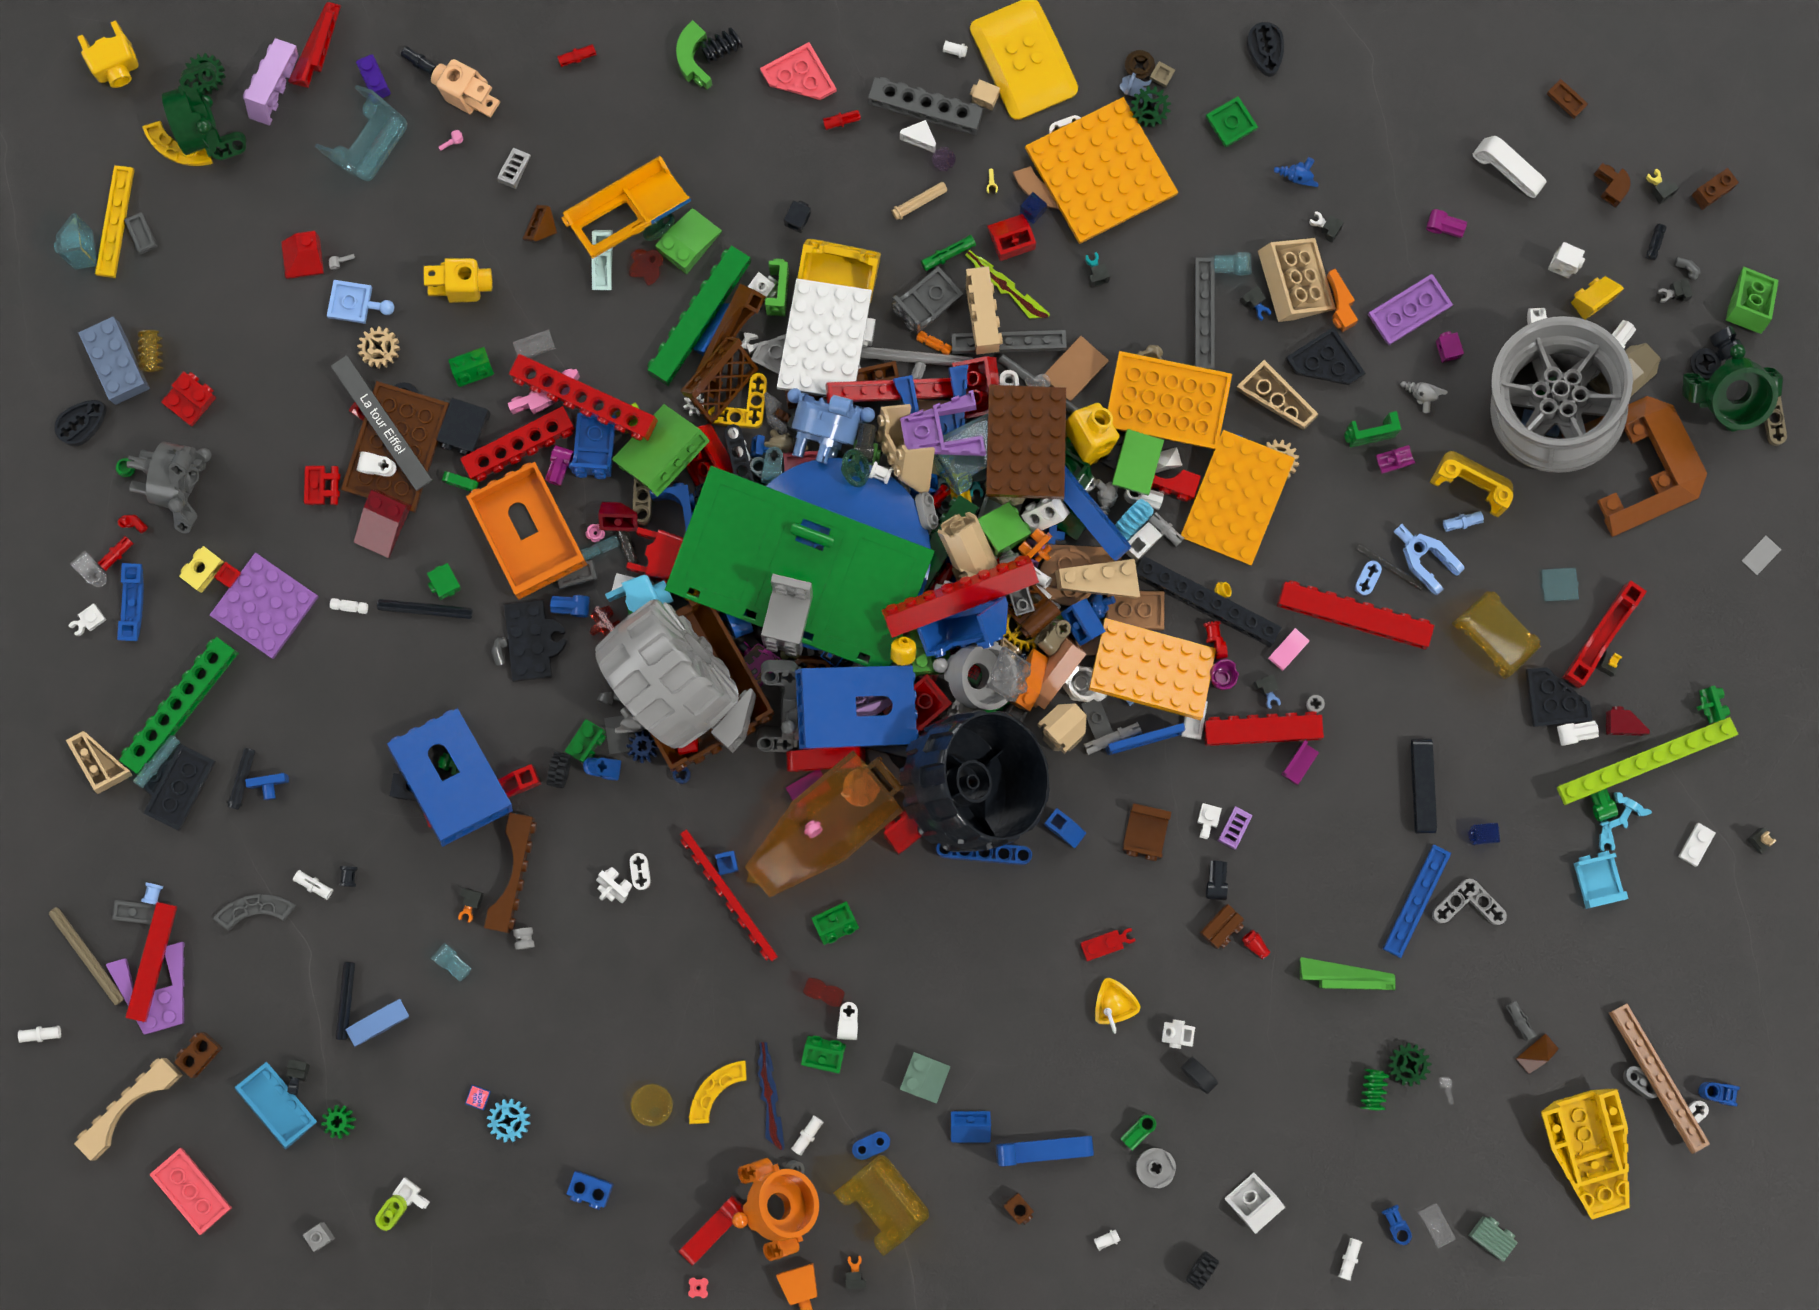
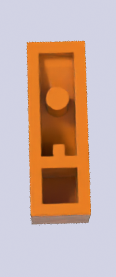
[1009,648,1049,711]

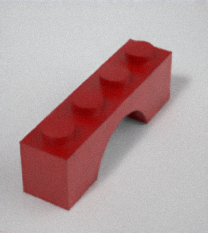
[1151,470,1201,501]

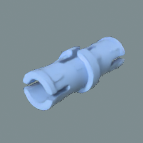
[1443,511,1484,532]

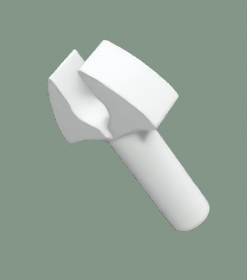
[741,333,759,354]

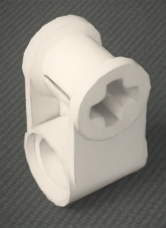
[357,452,397,477]
[837,1002,858,1040]

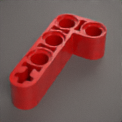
[786,747,866,772]
[679,1196,744,1266]

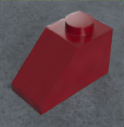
[598,502,638,531]
[1606,706,1650,736]

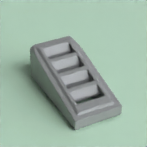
[497,148,531,189]

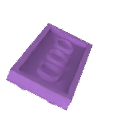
[1368,274,1453,346]

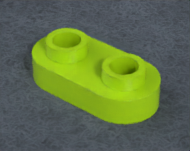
[375,1195,407,1231]

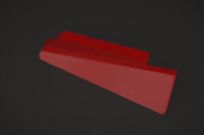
[288,2,341,88]

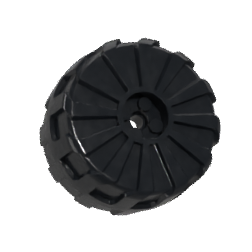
[899,710,1050,852]

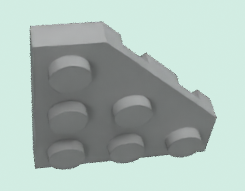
[751,334,786,374]

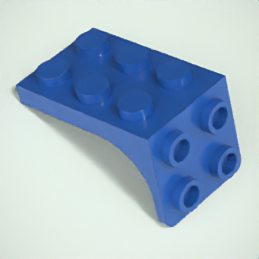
[569,413,616,479]
[650,483,696,531]

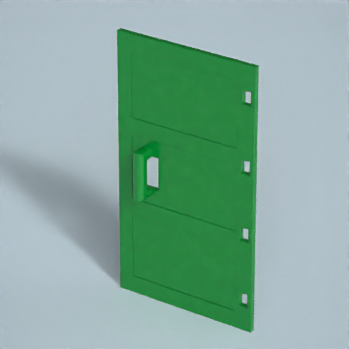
[665,466,935,667]

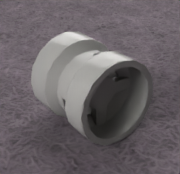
[513,927,535,950]

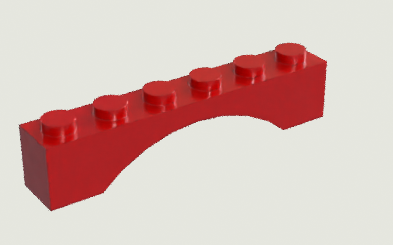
[1562,581,1647,689]
[423,764,541,828]

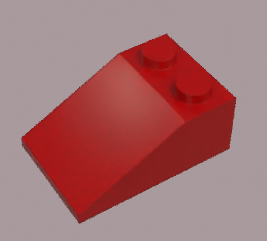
[883,674,952,734]

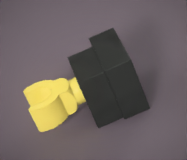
[1646,169,1679,204]

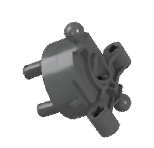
[127,441,212,533]

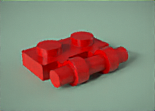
[304,466,340,505]

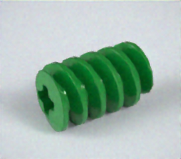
[1360,1069,1389,1111]

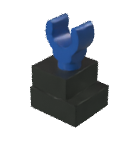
[1240,286,1271,321]

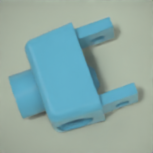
[605,575,673,612]

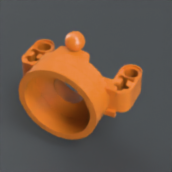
[732,1158,819,1261]

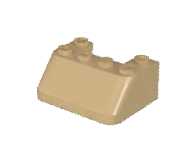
[875,404,935,493]

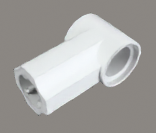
[1612,320,1636,348]
[1124,489,1164,510]
[1557,721,1599,746]

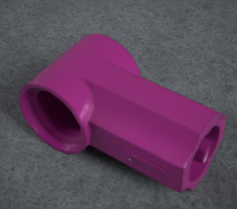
[1426,209,1467,238]
[545,445,574,486]

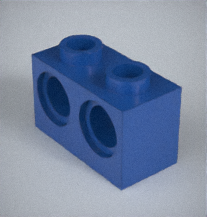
[567,1171,614,1210]

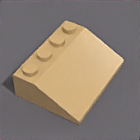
[1258,238,1336,322]

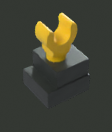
[1596,651,1622,677]

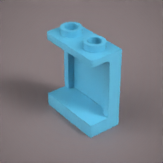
[1574,851,1628,909]

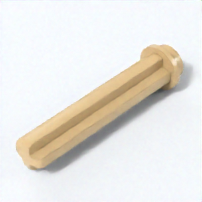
[891,182,947,220]

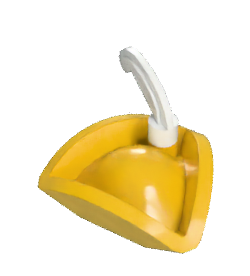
[1095,978,1141,1034]

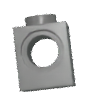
[303,1222,335,1252]

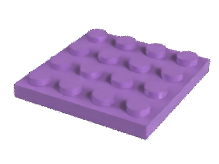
[210,553,319,659]

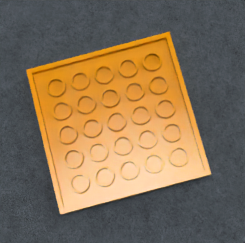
[1025,97,1178,244]

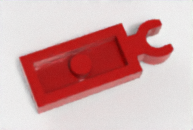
[1080,928,1136,961]

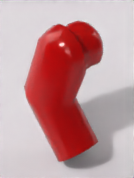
[118,515,148,533]

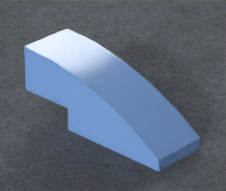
[346,999,409,1047]

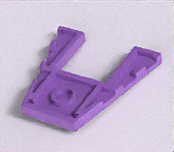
[900,390,986,456]
[106,942,185,1035]

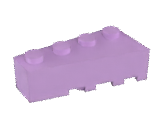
[243,38,298,126]

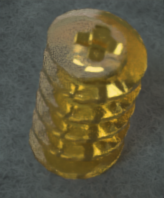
[138,330,163,372]

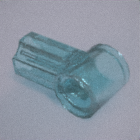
[1214,252,1252,275]
[431,943,472,982]

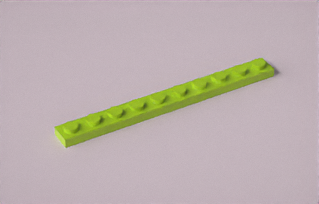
[1556,717,1739,806]

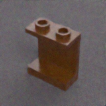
[1122,803,1172,861]

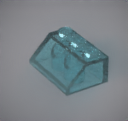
[54,213,97,270]

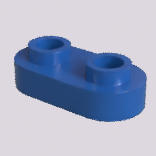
[852,1131,890,1160]

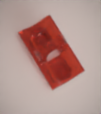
[589,605,620,637]

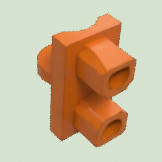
[1018,528,1052,562]

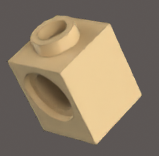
[970,79,1000,111]

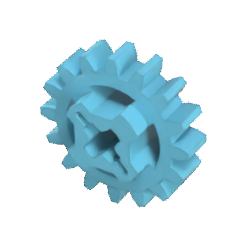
[487,1099,531,1142]

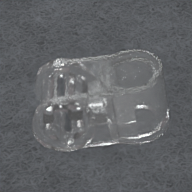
[70,550,107,587]

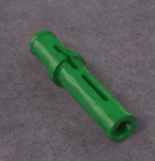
[921,235,976,271]

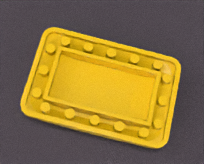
[970,0,1078,120]

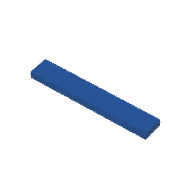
[1383,844,1451,958]

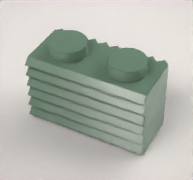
[1469,1216,1518,1262]

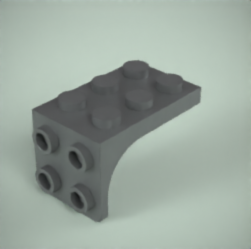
[892,266,963,334]

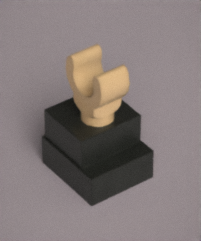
[1747,827,1776,854]

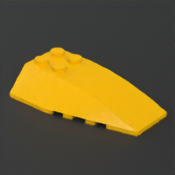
[1541,1089,1630,1219]

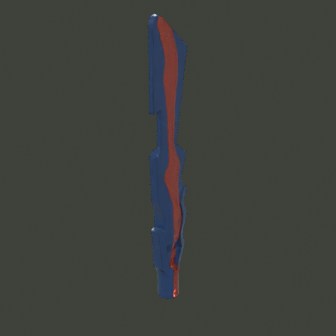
[757,1042,784,1150]

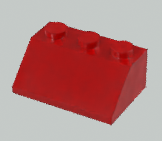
[952,356,1000,419]
[686,424,738,491]

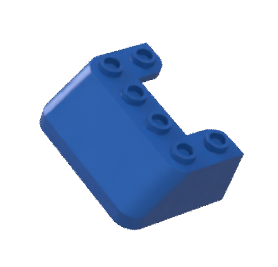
[917,596,1008,658]

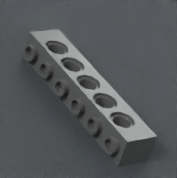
[868,77,983,135]

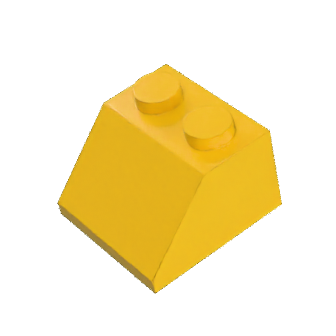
[1571,276,1624,320]

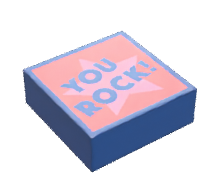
[465,1085,491,1110]

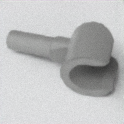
[329,254,355,270]

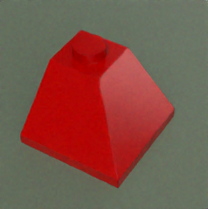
[281,231,324,279]

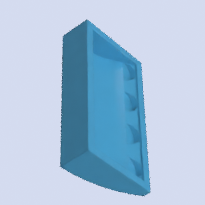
[235,1062,317,1150]

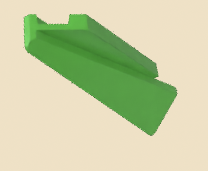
[1300,957,1395,990]

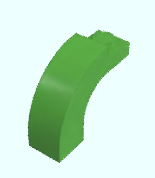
[676,20,712,90]

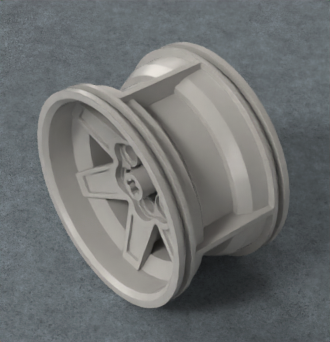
[1490,316,1633,473]

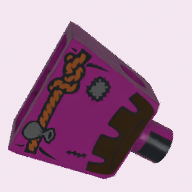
[738,642,782,687]

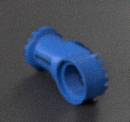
[1382,1205,1412,1245]

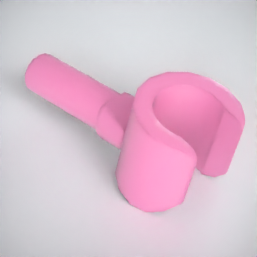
[439,130,463,150]

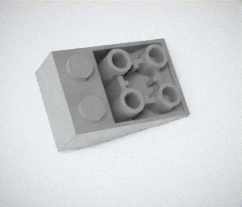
[711,688,757,753]

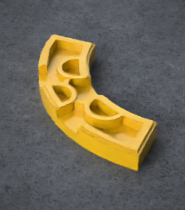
[142,121,213,166]
[689,1061,747,1124]

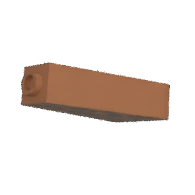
[1033,636,1086,709]

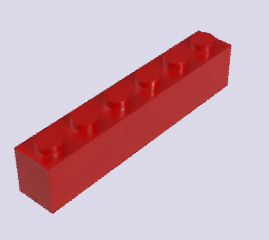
[1204,712,1324,746]

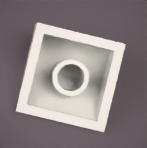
[1224,1172,1285,1234]

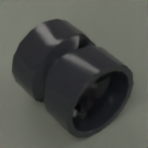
[1710,326,1743,361]

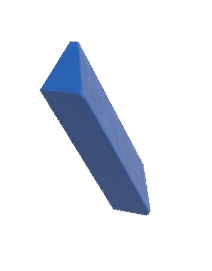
[694,303,729,356]

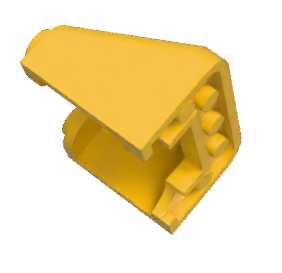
[797,239,881,303]
[1429,451,1513,517]

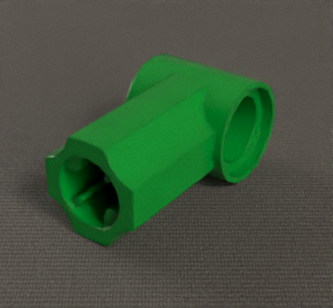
[1590,788,1618,822]
[1120,1114,1156,1151]

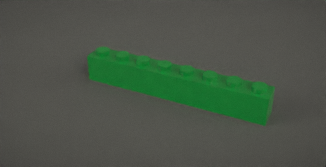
[647,245,751,386]

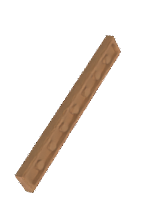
[1609,1003,1710,1154]

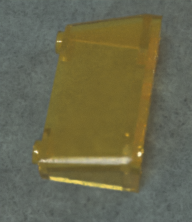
[1452,591,1541,679]

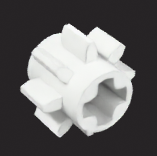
[683,393,704,416]

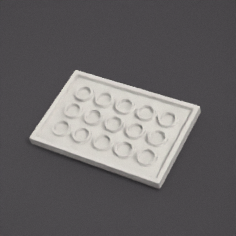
[777,278,872,397]

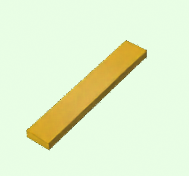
[95,165,134,278]

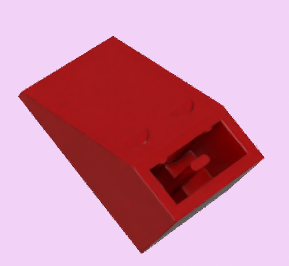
[884,811,922,855]

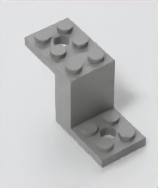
[761,574,813,657]

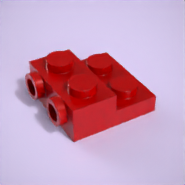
[161,371,216,427]

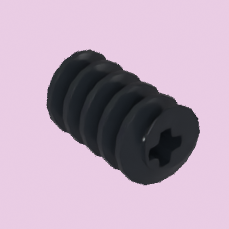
[701,27,743,64]

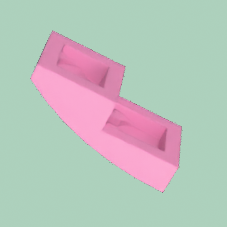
[1268,628,1310,671]

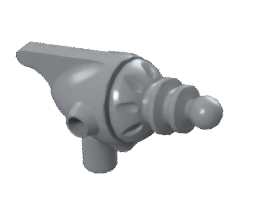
[1400,381,1448,413]
[1094,479,1118,515]
[615,707,646,733]

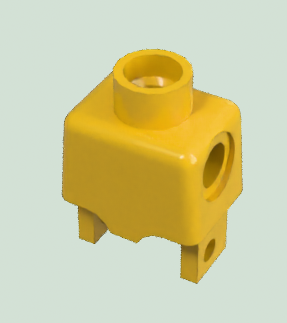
[424,258,492,303]
[1065,403,1119,465]

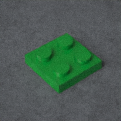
[1206,96,1258,148]

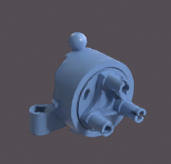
[787,388,875,464]

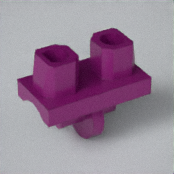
[1375,445,1415,474]

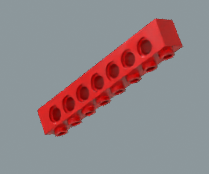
[509,354,658,441]

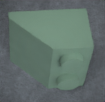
[900,1052,951,1104]

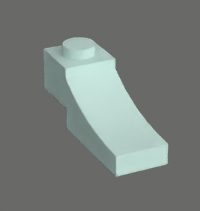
[592,230,613,290]

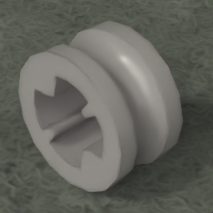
[1306,695,1325,713]

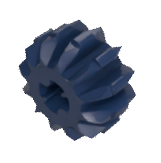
[626,730,659,764]

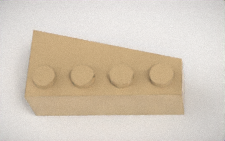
[1236,360,1318,430]
[1055,559,1140,599]

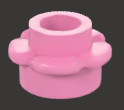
[586,524,605,542]
[804,820,823,838]

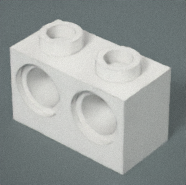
[1548,242,1585,279]
[1021,499,1070,533]

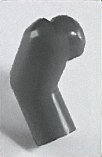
[1675,257,1701,280]

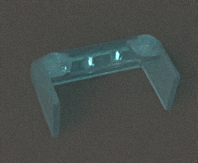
[315,85,407,181]

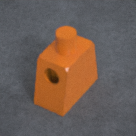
[776,1263,817,1310]

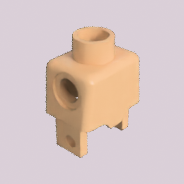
[431,59,500,118]

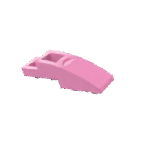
[508,369,580,415]

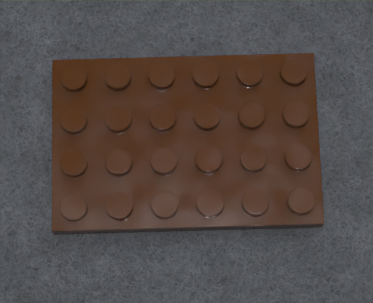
[341,381,450,513]
[986,385,1066,499]

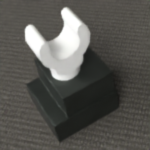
[1309,211,1344,243]

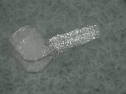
[1439,1077,1454,1104]

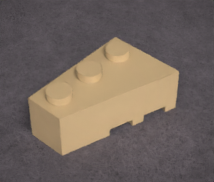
[66,731,133,794]

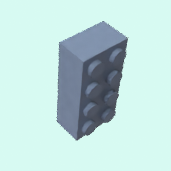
[78,317,150,405]

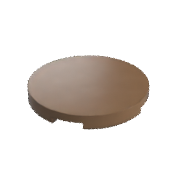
[1040,548,1094,606]

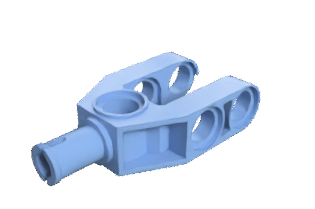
[1393,524,1465,595]

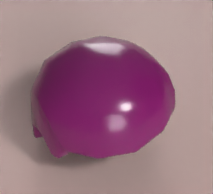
[1210,659,1239,690]

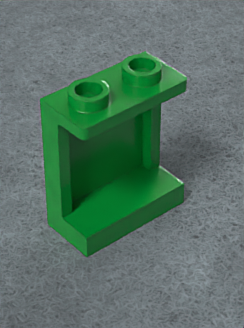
[1344,411,1401,448]

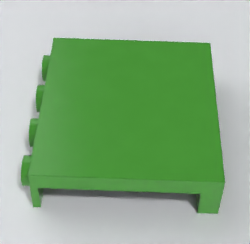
[612,404,710,497]

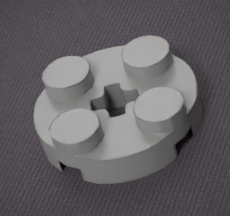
[1136,1148,1176,1188]

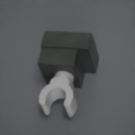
[1657,278,1693,303]

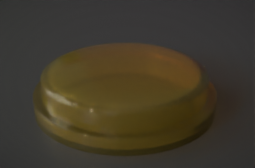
[631,1084,673,1126]

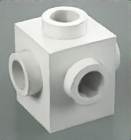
[748,272,778,301]
[1162,1019,1195,1049]

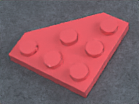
[760,42,837,100]

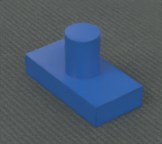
[245,773,289,800]

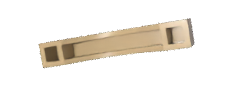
[74,1058,183,1161]

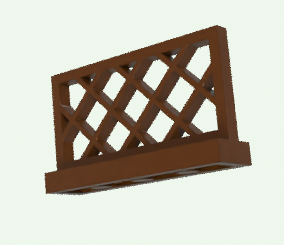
[681,336,759,424]

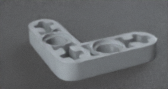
[1432,879,1507,925]

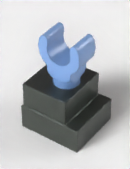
[1253,674,1281,709]

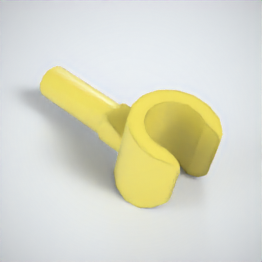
[986,169,998,194]

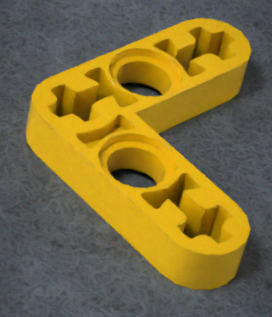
[708,373,767,429]

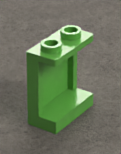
[765,259,789,317]

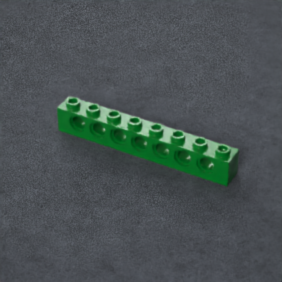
[119,637,239,776]

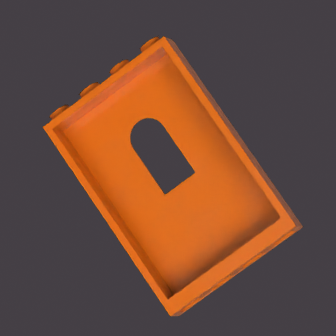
[466,462,587,600]

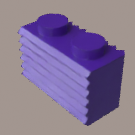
[356,54,391,101]

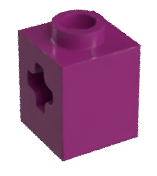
[1436,331,1464,363]

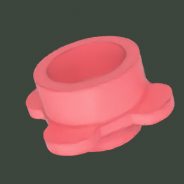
[688,1278,708,1298]

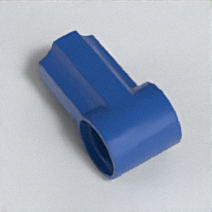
[550,595,590,617]

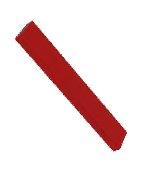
[125,902,177,1022]

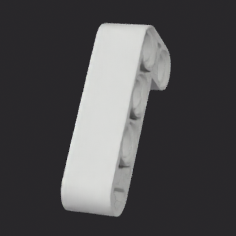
[1473,136,1546,198]

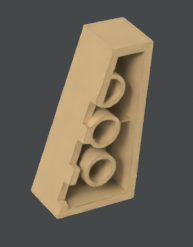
[966,266,1003,355]

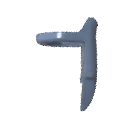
[1119,73,1155,107]

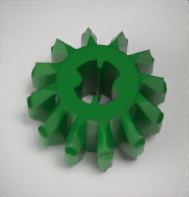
[321,1105,356,1139]

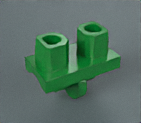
[1697,686,1730,724]

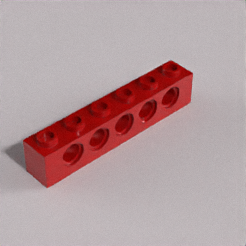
[460,406,575,482]

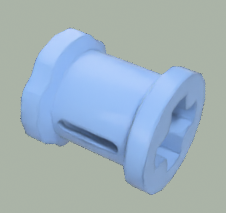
[141,882,163,905]

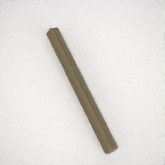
[49,907,124,1005]

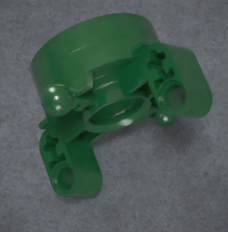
[162,62,246,160]
[1682,344,1783,432]

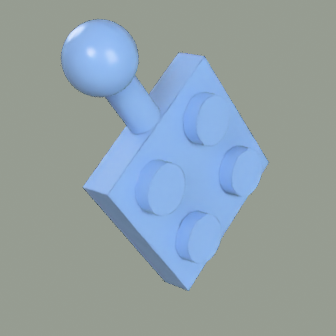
[327,280,395,324]

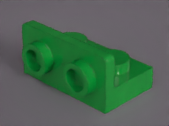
[565,719,606,764]
[811,901,859,945]
[801,1036,846,1073]

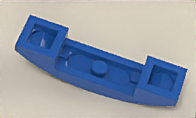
[117,563,144,641]

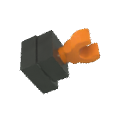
[458,888,484,922]
[846,1256,866,1289]

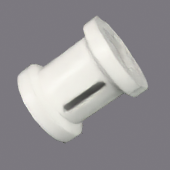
[869,462,893,484]

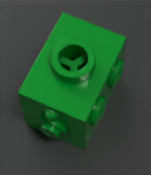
[427,563,461,600]

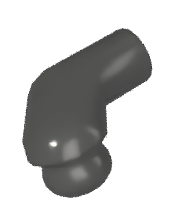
[492,637,508,666]

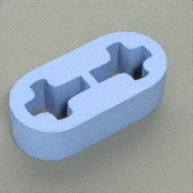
[1355,561,1382,596]

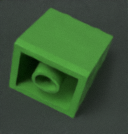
[978,502,1031,559]

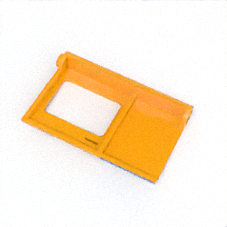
[561,156,691,259]

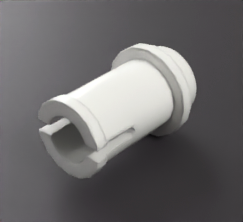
[943,40,968,58]
[1094,1230,1121,1251]

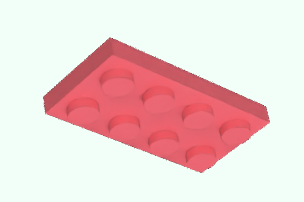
[149,1148,232,1235]

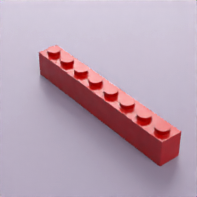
[881,555,1039,638]
[1277,580,1435,650]

